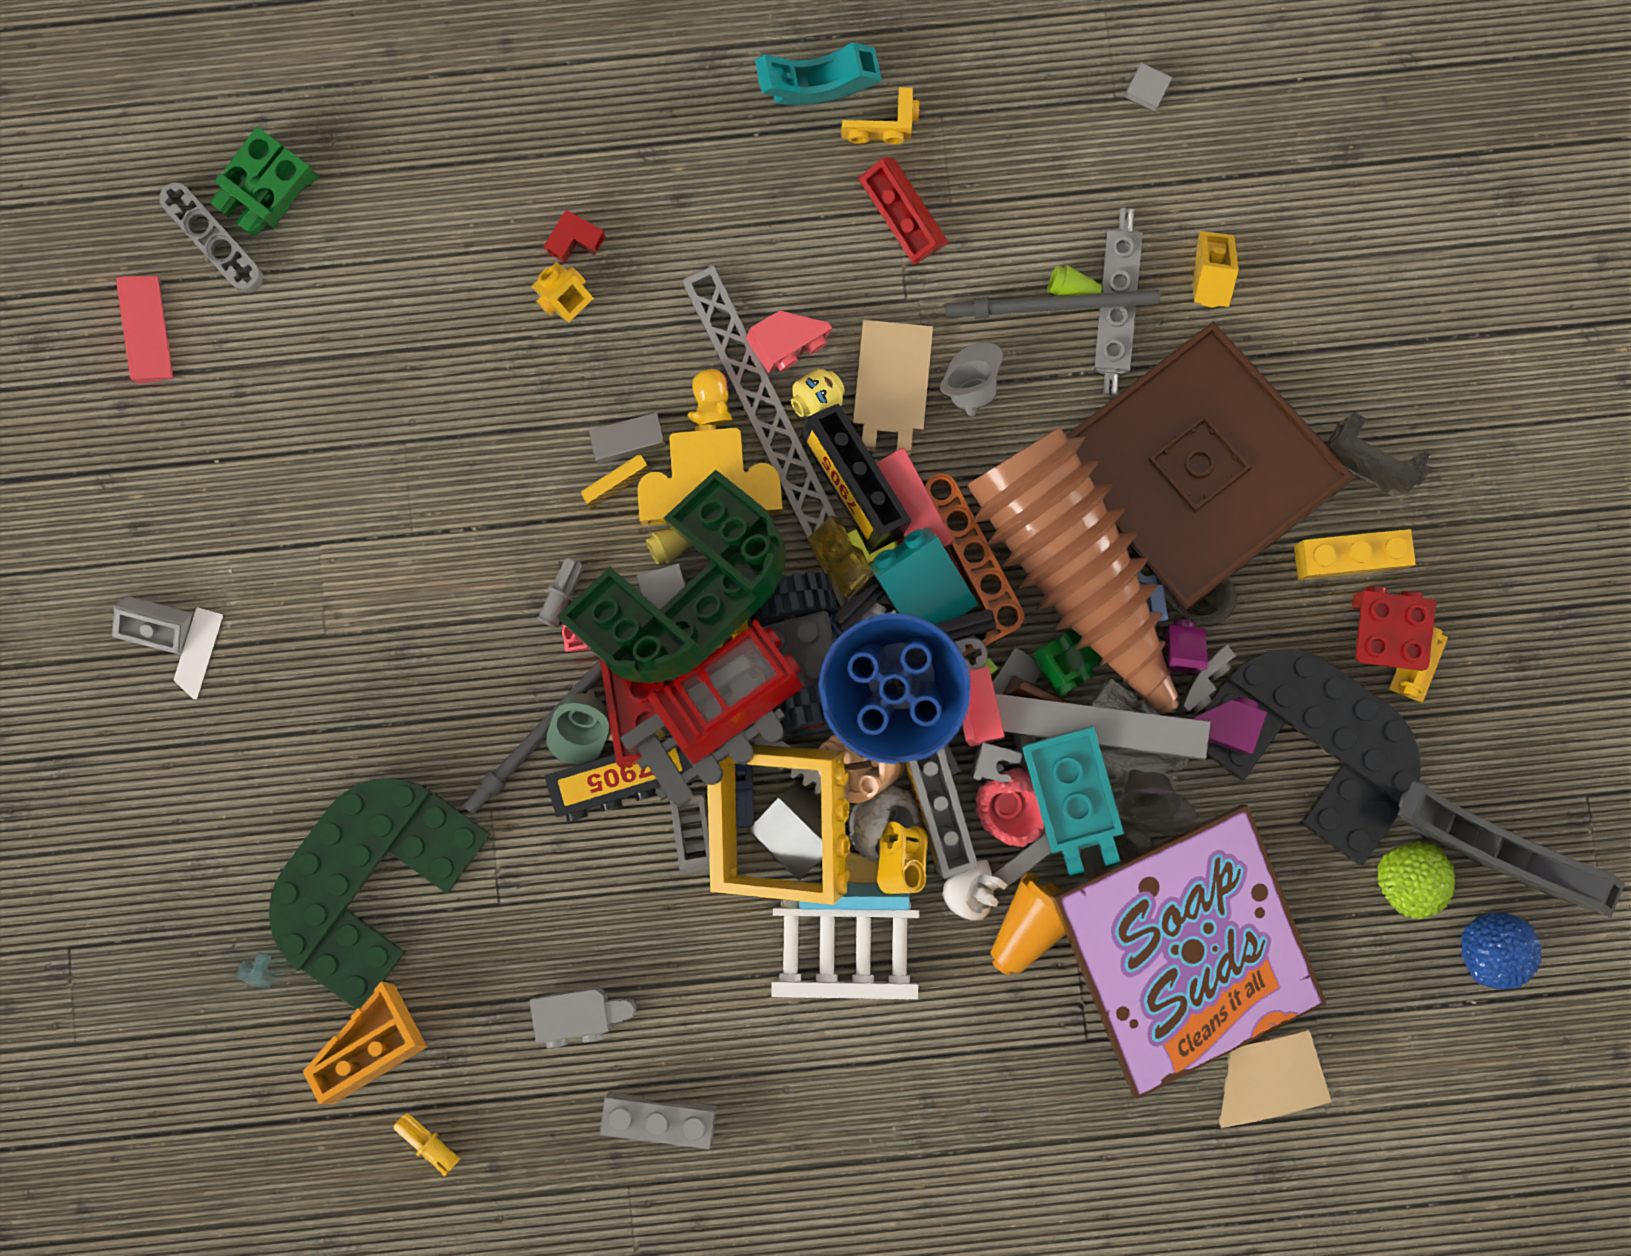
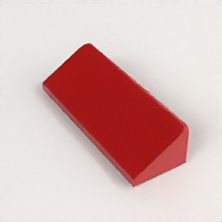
[858,157,948,265]

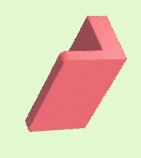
[962,666,1006,747]

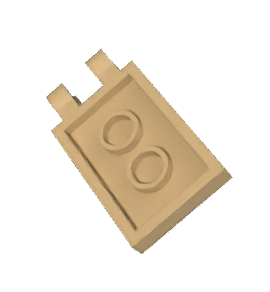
[853,320,933,456]

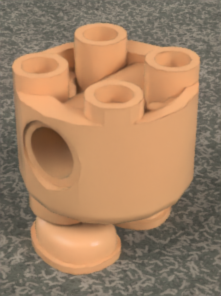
[818,735,905,803]

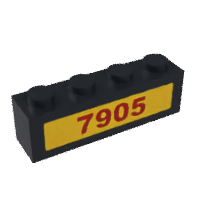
[800,403,912,552]
[545,738,693,822]

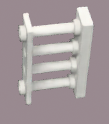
[771,900,919,999]

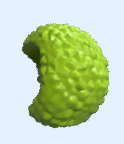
[1377,841,1456,919]

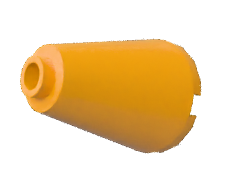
[990,871,1066,975]

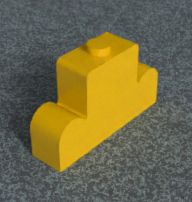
[637,425,783,526]

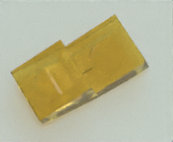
[807,515,873,597]

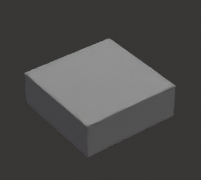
[1124,63,1172,112]

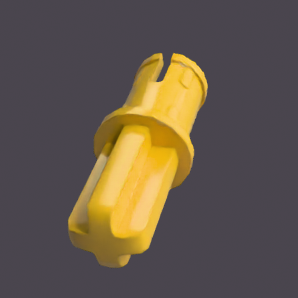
[394,1113,461,1177]

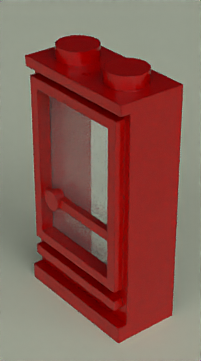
[646,619,804,765]

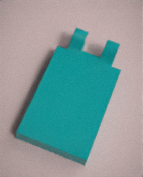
[1021,725,1124,875]

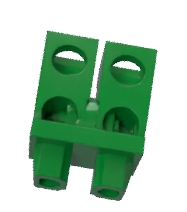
[210,126,319,237]

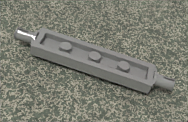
[1094,208,1143,397]

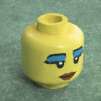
[791,368,845,417]

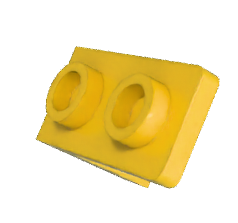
[841,87,919,144]

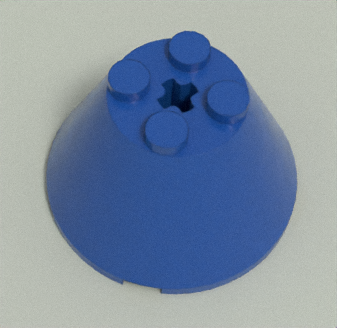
[819,613,971,764]

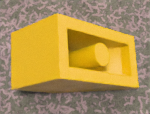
[1193,231,1239,307]

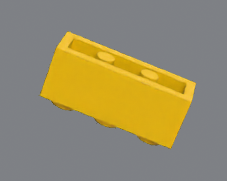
[1294,529,1416,581]

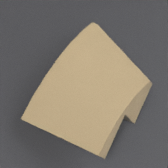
[1218,1028,1332,1128]

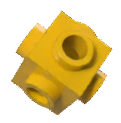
[531,262,594,323]

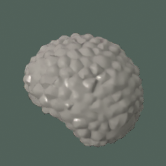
[849,785,922,862]

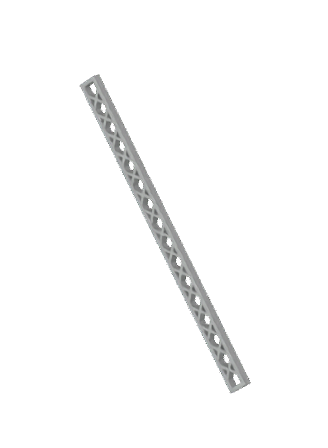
[682,265,961,775]

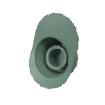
[546,689,610,765]

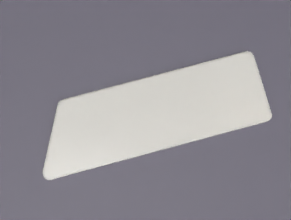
[174,608,223,699]

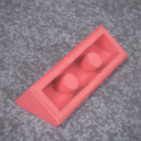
[116,276,173,384]
[876,448,953,549]

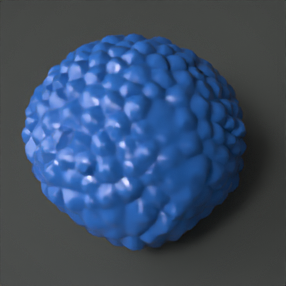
[1461,912,1542,990]

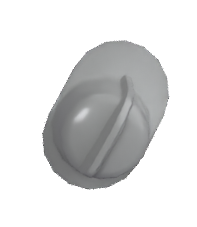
[940,342,1003,416]

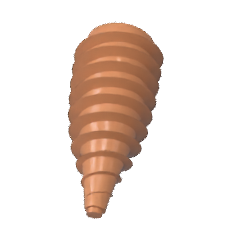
[967,427,1179,715]

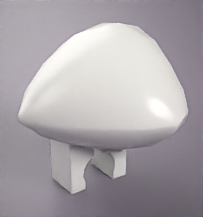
[943,860,1007,920]

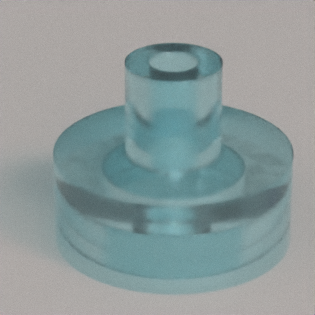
[236,952,276,989]

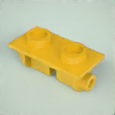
[1388,627,1448,703]

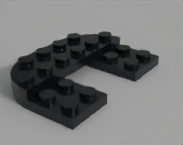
[1201,649,1421,866]

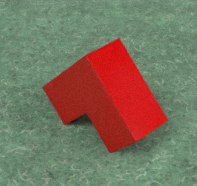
[543,210,606,263]

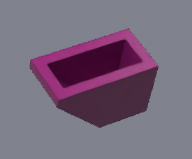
[1162,620,1208,675]
[1190,696,1267,755]

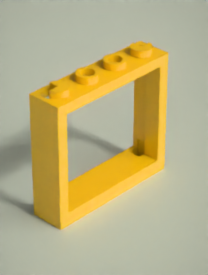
[707,744,850,905]

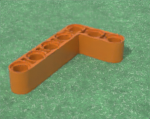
[925,473,1024,658]

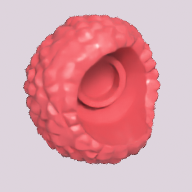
[975,768,1046,847]

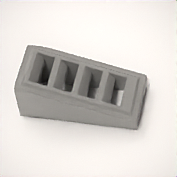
[670,793,710,874]

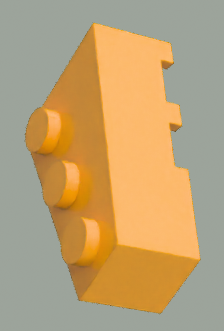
[303,981,427,1105]

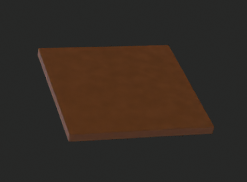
[1066,321,1355,612]

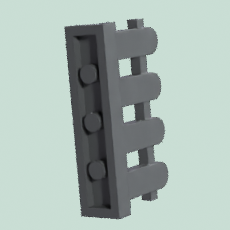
[620,655,786,806]

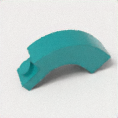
[755,42,882,105]

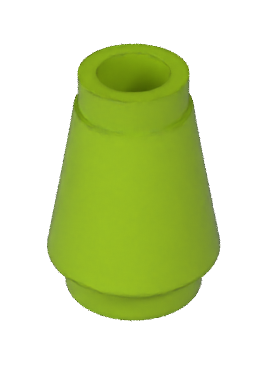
[1047,265,1102,296]

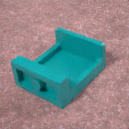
[868,527,978,624]

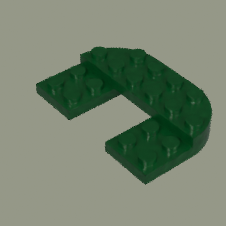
[557,470,786,683]
[269,779,491,1010]

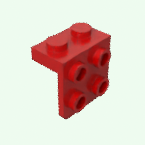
[1352,586,1436,671]

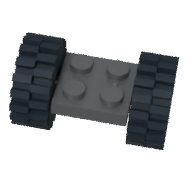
[747,572,837,739]

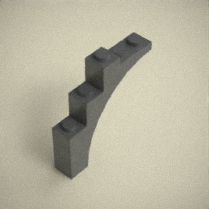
[1398,781,1625,918]

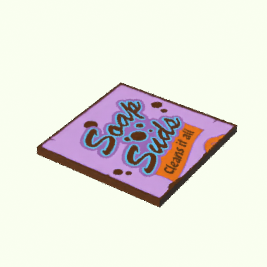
[1051,804,1327,1099]

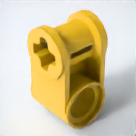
[877,821,928,894]

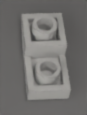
[1178,645,1236,714]

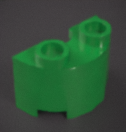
[1032,629,1103,698]

